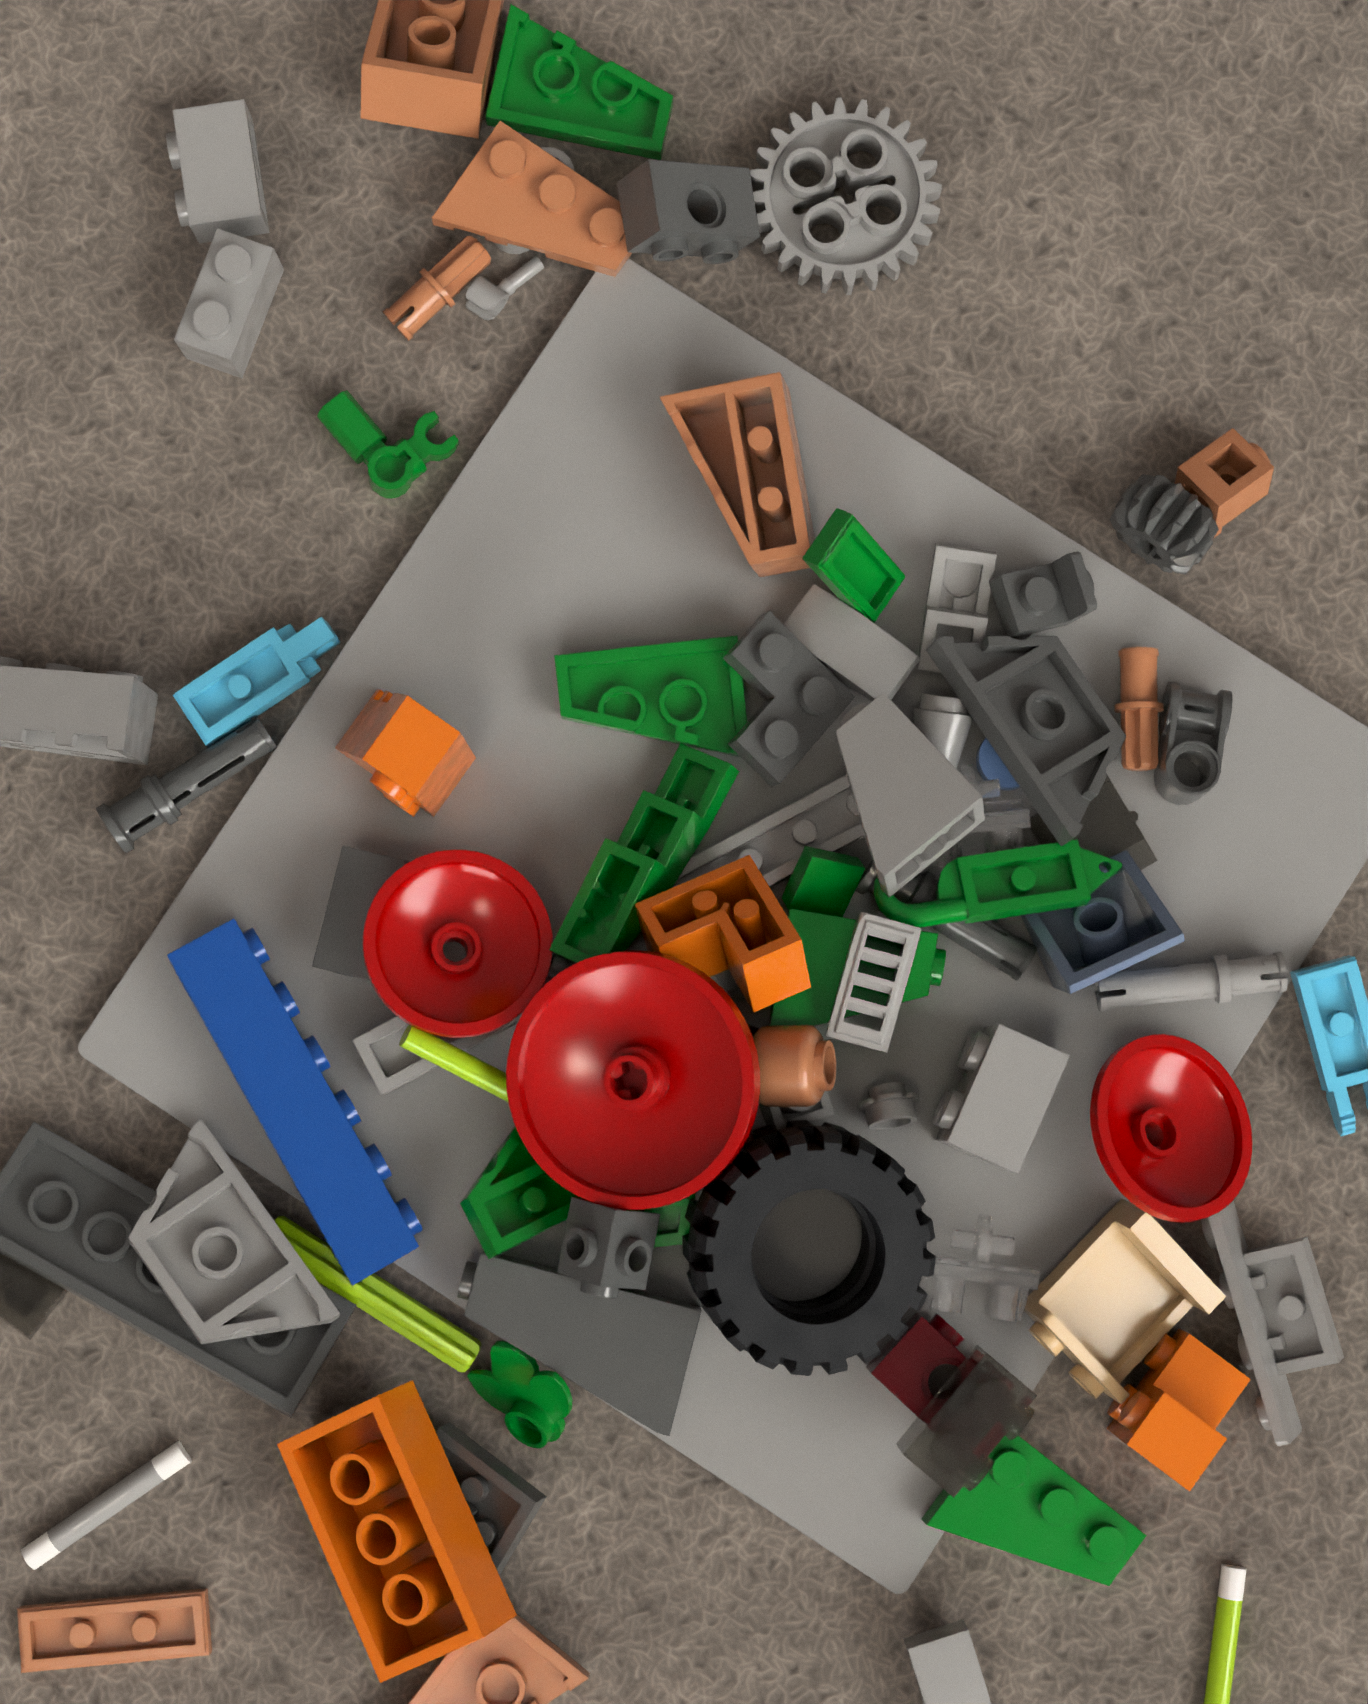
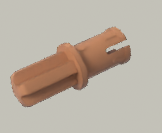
[382,235,492,341]
[1114,647,1164,771]

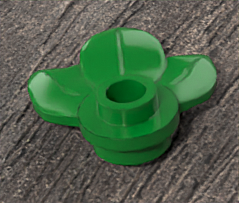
[467,1340,573,1448]

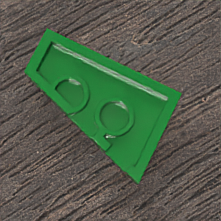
[486,4,673,160]
[554,635,747,757]
[921,1422,1147,1586]

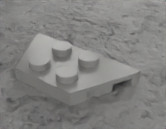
[128,1119,340,1344]

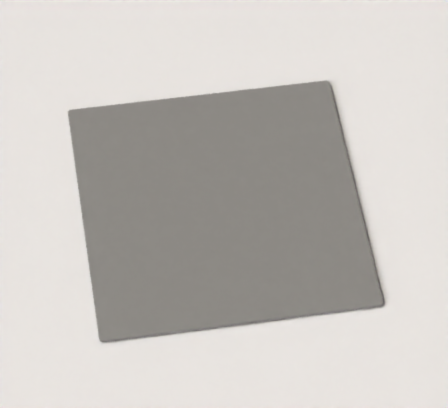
[78,258,1368,1594]

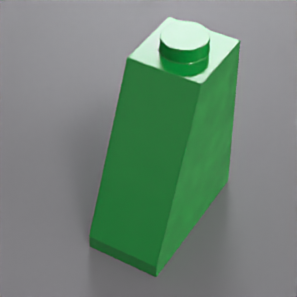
[769,909,946,1027]

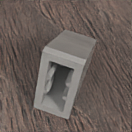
[835,693,985,898]

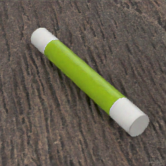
[1204,1564,1247,1704]

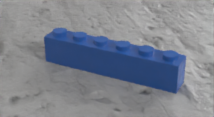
[167,919,423,1286]

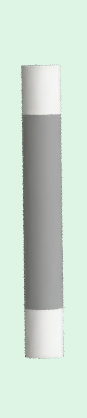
[21,1441,192,1570]

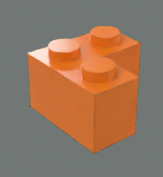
[635,855,811,1013]
[1107,1329,1251,1492]

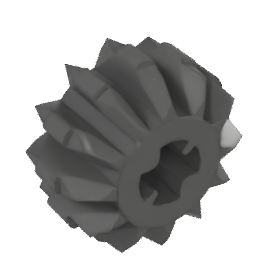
[1110,474,1219,574]

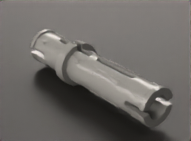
[1094,952,1288,1011]

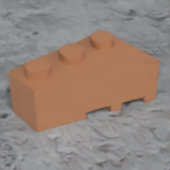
[660,372,815,578]

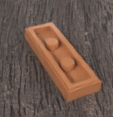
[17,1588,212,1673]

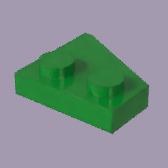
[460,1126,581,1259]

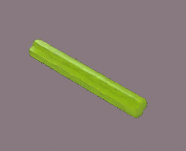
[274,1216,482,1373]

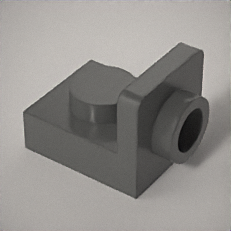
[989,551,1097,638]

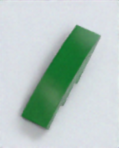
[549,743,740,963]

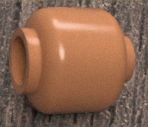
[753,1025,836,1107]

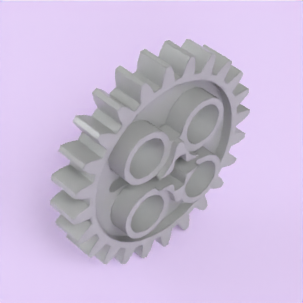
[750,97,942,295]

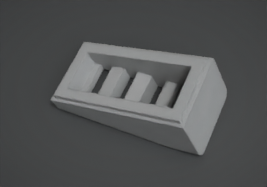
[825,912,922,1053]

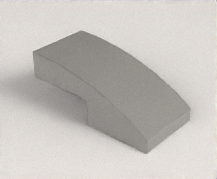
[917,543,997,673]
[784,584,920,701]

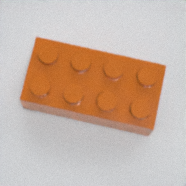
[277,1380,517,1683]

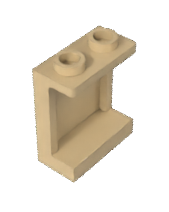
[1019,1198,1226,1404]

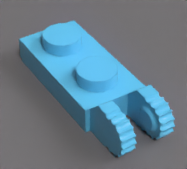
[1290,955,1368,1136]

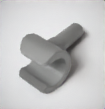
[465,256,544,321]

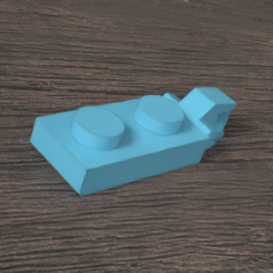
[173,617,341,747]

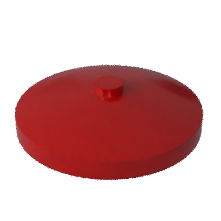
[506,950,761,1210]

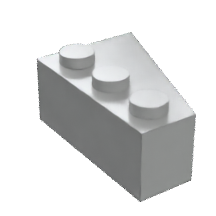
[0,656,158,766]

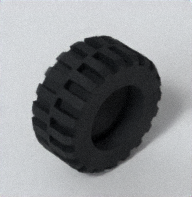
[682,1120,936,1376]

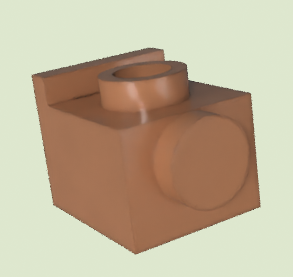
[1175,428,1274,539]

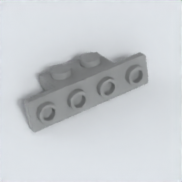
[1201,1201,1344,1446]

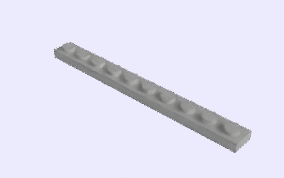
[352,774,865,1095]

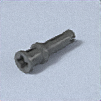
[96,716,277,854]
[855,860,1037,981]

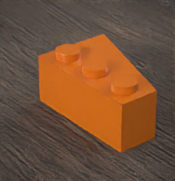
[335,689,476,817]

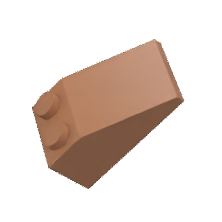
[360,0,504,139]

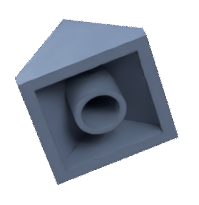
[1021,850,1185,994]

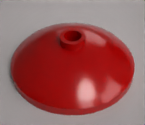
[363,850,553,1038]
[1090,1034,1252,1223]

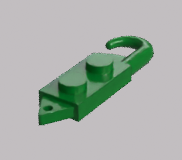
[873,839,1122,928]

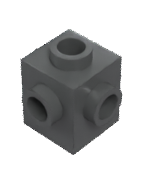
[557,1197,660,1298]

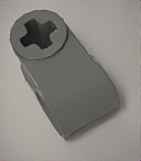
[1154,682,1232,805]

